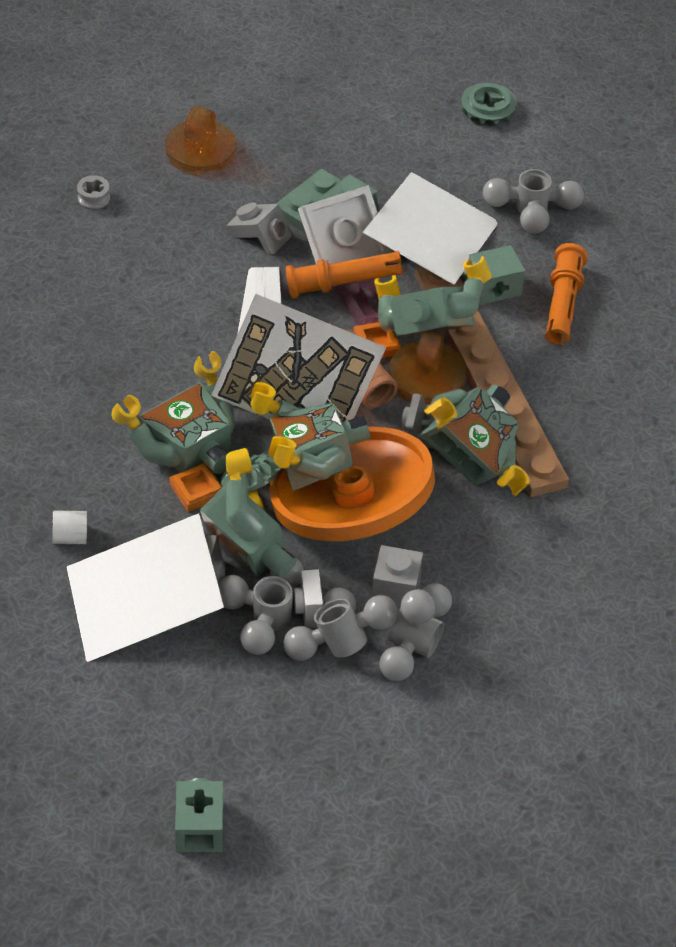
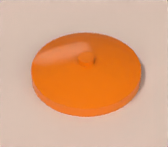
[270,426,435,541]

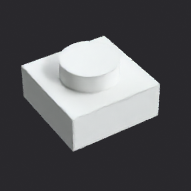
[294,569,323,629]

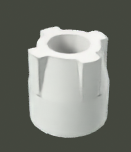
[52,511,87,544]

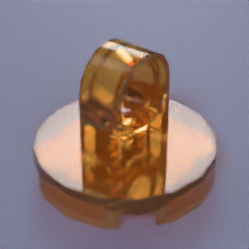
[165,105,236,175]
[389,331,467,405]

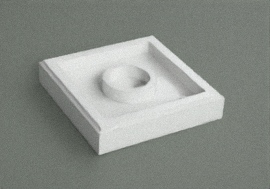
[298,185,391,264]

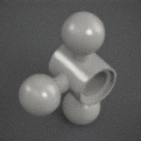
[483,169,584,234]
[218,557,304,655]
[379,583,452,681]
[283,587,398,661]

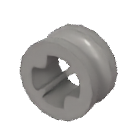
[77,176,110,209]

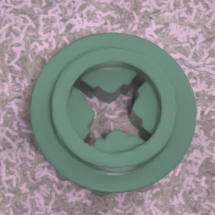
[461,83,517,126]
[221,452,282,492]

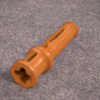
[545,243,588,345]
[286,251,403,299]

